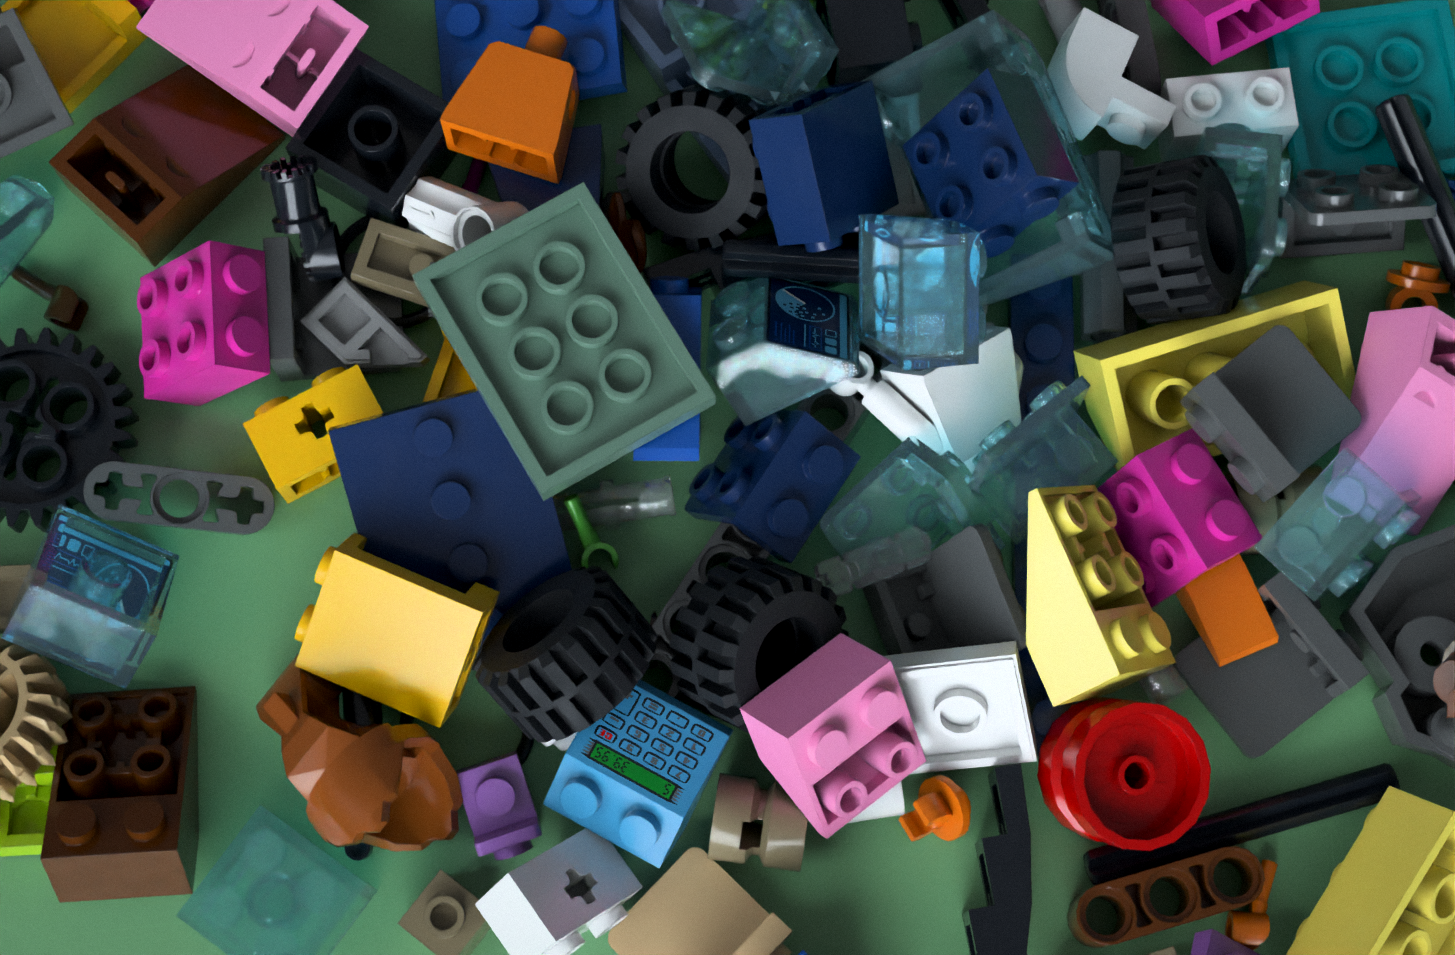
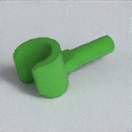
[563,493,619,569]

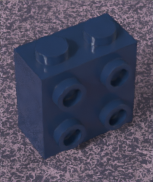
[902,68,1080,258]
[749,80,899,252]

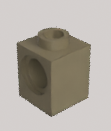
[397,869,491,955]

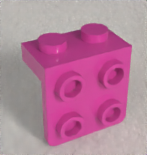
[1097,428,1263,608]

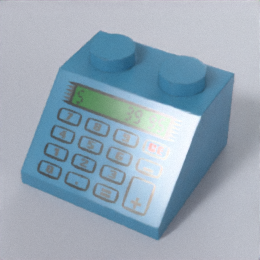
[543,680,733,868]

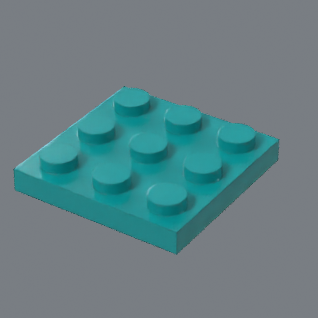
[1265,0,1455,179]

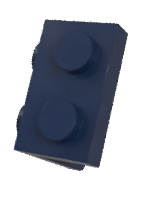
[685,408,861,563]

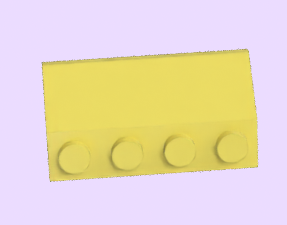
[1073,280,1356,470]
[1286,786,1455,955]

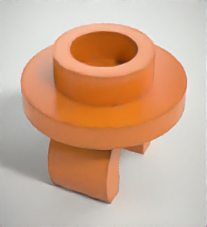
[1385,260,1451,310]
[898,775,971,842]

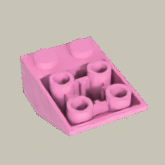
[136,0,369,137]
[1330,306,1455,536]

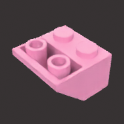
[739,633,926,839]

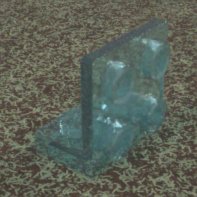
[967,376,1118,545]

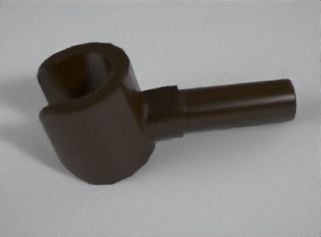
[12,265,89,332]

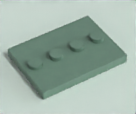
[412,182,716,501]

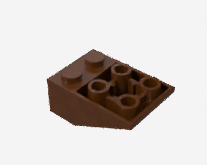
[49,65,285,267]
[40,686,199,903]

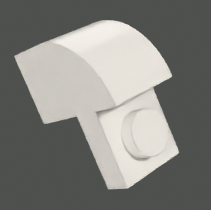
[1045,7,1177,150]

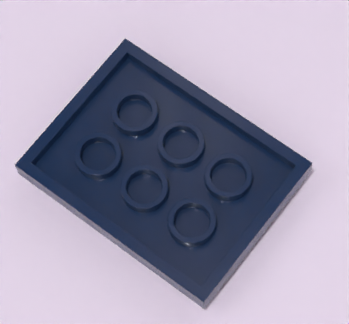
[328,388,572,659]

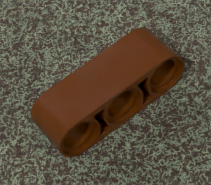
[1067,846,1265,948]

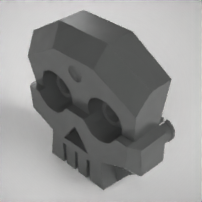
[1339,524,1455,770]

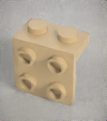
[608,847,792,955]

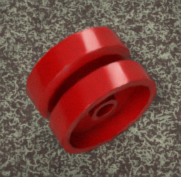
[1037,697,1211,851]

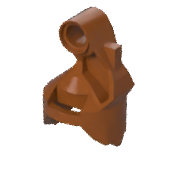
[256,654,463,852]

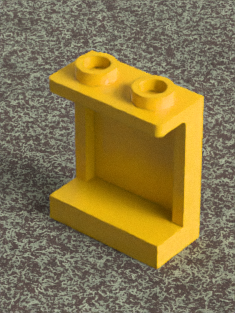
[1,0,148,114]
[295,533,500,728]

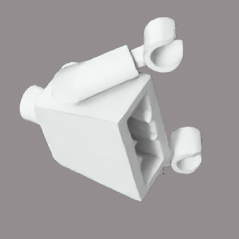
[826,293,1024,485]

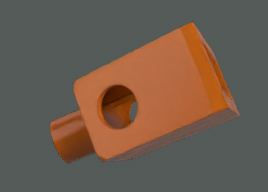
[440,26,579,184]

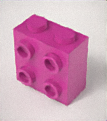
[1150,0,1320,66]
[137,240,270,406]

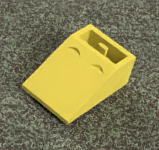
[1026,485,1176,707]

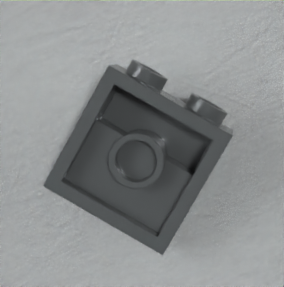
[0,7,74,158]

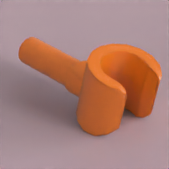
[1225,859,1278,950]

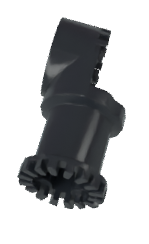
[260,155,345,282]

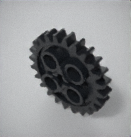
[0,327,139,533]

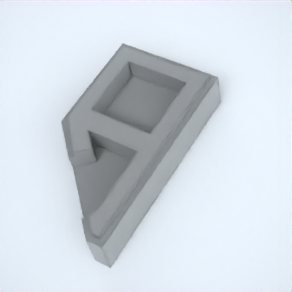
[301,277,430,368]

